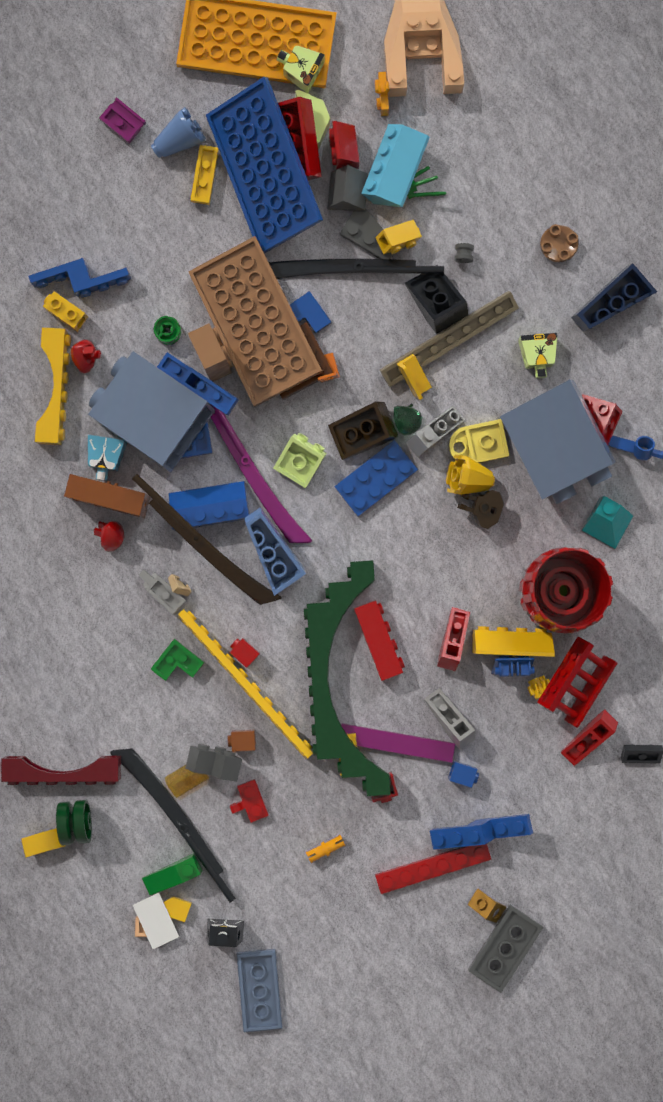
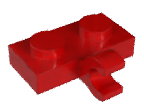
[230,779,269,823]

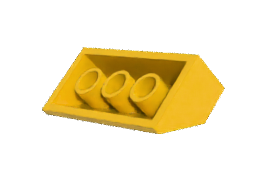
[472,626,555,657]

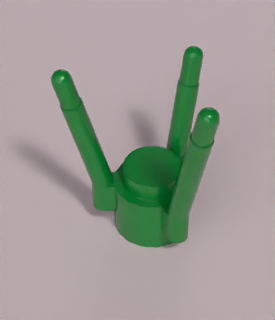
[407,166,446,199]

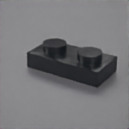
[621,744,663,763]

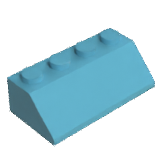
[361,124,430,207]

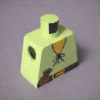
[277,46,325,93]
[518,333,557,379]

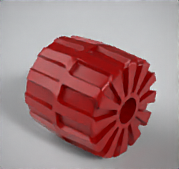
[519,547,613,634]

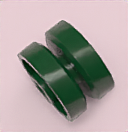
[56,799,92,846]

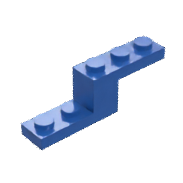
[28,258,131,298]
[157,352,239,416]
[430,814,533,850]

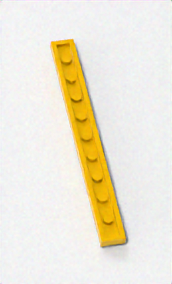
[178,609,313,759]

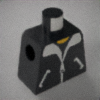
[206,918,244,947]

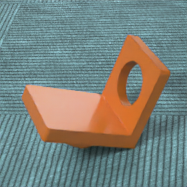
[318,353,340,383]

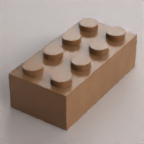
[188,323,233,382]

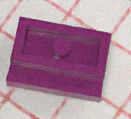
[99,97,146,144]

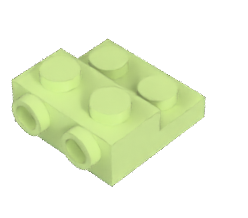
[273,433,327,488]

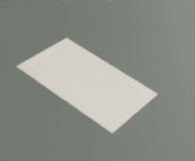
[133,893,179,949]

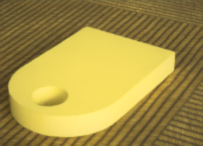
[449,419,510,463]

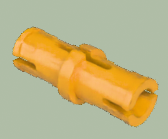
[306,835,346,863]

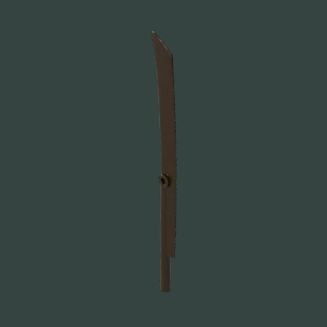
[132,473,282,605]

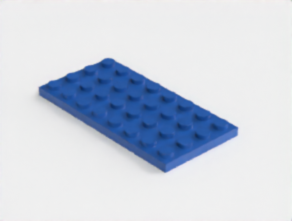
[206,77,323,254]

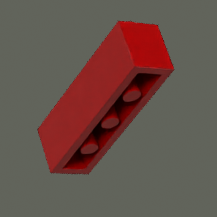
[354,600,405,681]

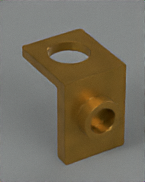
[468,889,506,923]

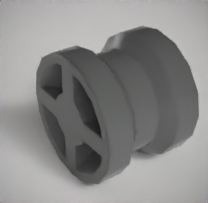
[454,243,474,263]

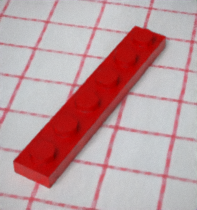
[375,844,492,894]

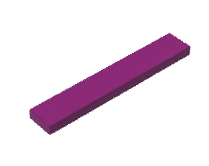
[341,723,455,763]

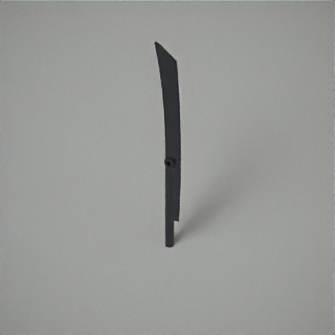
[269,259,444,279]
[110,748,236,903]

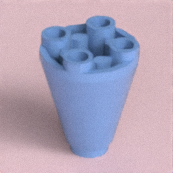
[151,107,206,158]

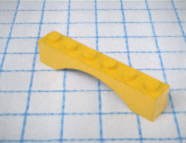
[35,327,71,445]

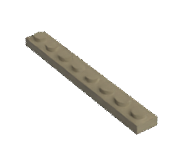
[380,291,519,387]

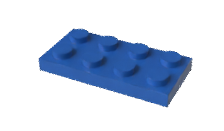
[334,440,418,517]

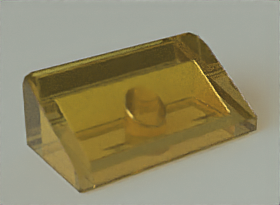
[165,765,209,798]

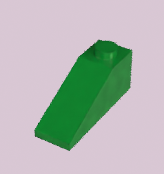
[142,853,203,895]

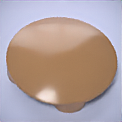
[540,224,578,262]

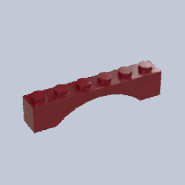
[1,756,121,785]

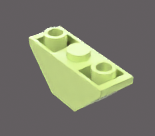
[295,90,330,149]

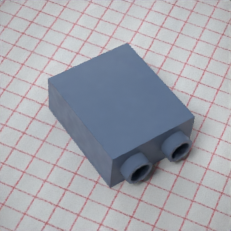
[88,351,215,473]
[500,379,616,504]

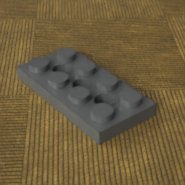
[468,904,543,993]

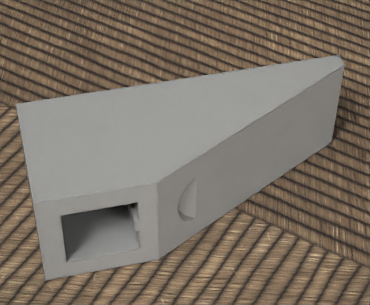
[406,406,465,457]

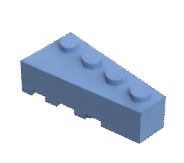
[244,507,306,596]

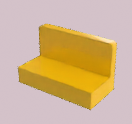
[397,354,432,400]

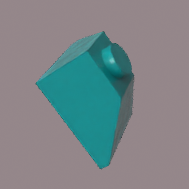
[581,496,633,549]

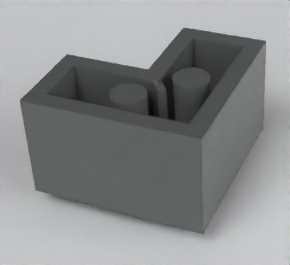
[185,744,242,782]

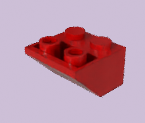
[329,121,360,170]

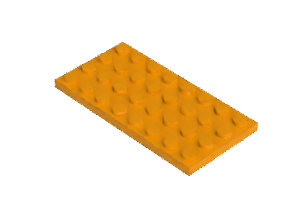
[176,0,337,89]

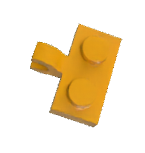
[375,72,390,116]

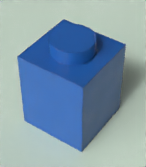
[448,760,479,788]

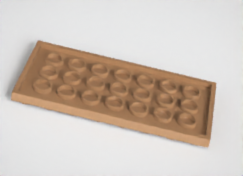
[188,236,323,407]

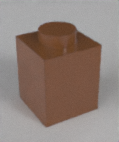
[228,729,256,752]

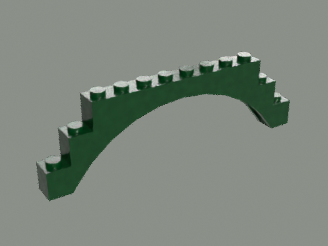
[304,560,391,796]

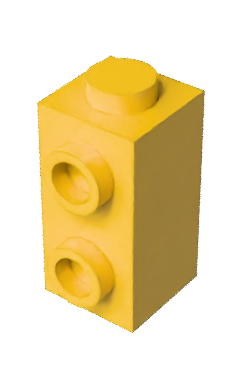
[375,219,422,255]
[43,291,88,332]

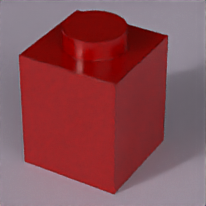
[229,638,260,668]

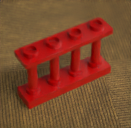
[537,637,618,728]

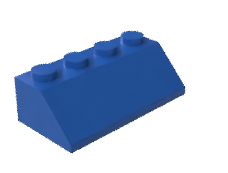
[169,481,250,531]

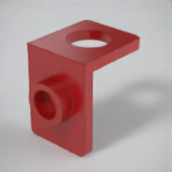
[372,772,398,803]

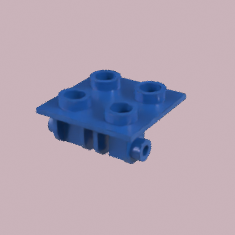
[491,656,535,677]

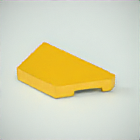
[163,896,192,922]

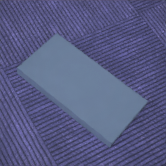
[237,949,282,1032]

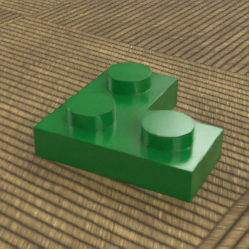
[151,639,205,681]

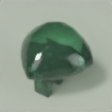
[393,403,423,436]

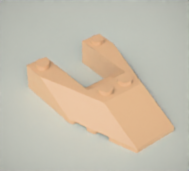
[384,0,464,97]

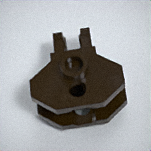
[457,490,504,529]

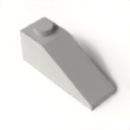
[424,688,475,750]

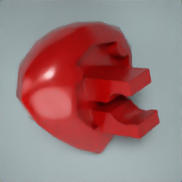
[71,339,101,374]
[94,521,125,552]

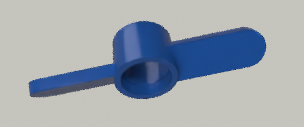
[609,436,663,460]

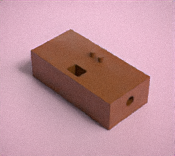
[64,474,150,519]

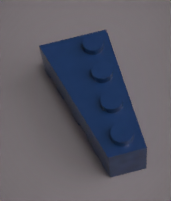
[571,263,657,332]

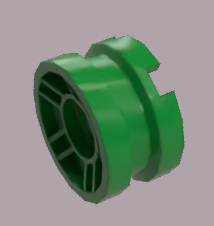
[153,316,182,345]

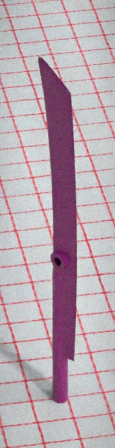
[209,403,312,543]

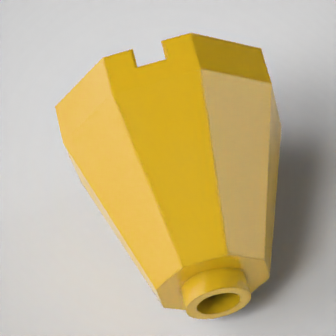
[446,454,495,495]

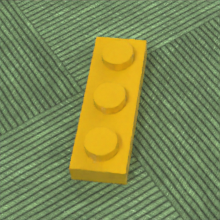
[190,145,219,205]

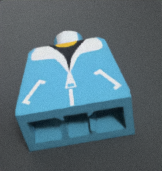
[88,435,127,481]

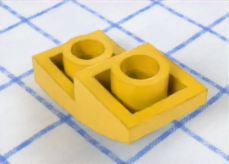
[21,828,66,858]

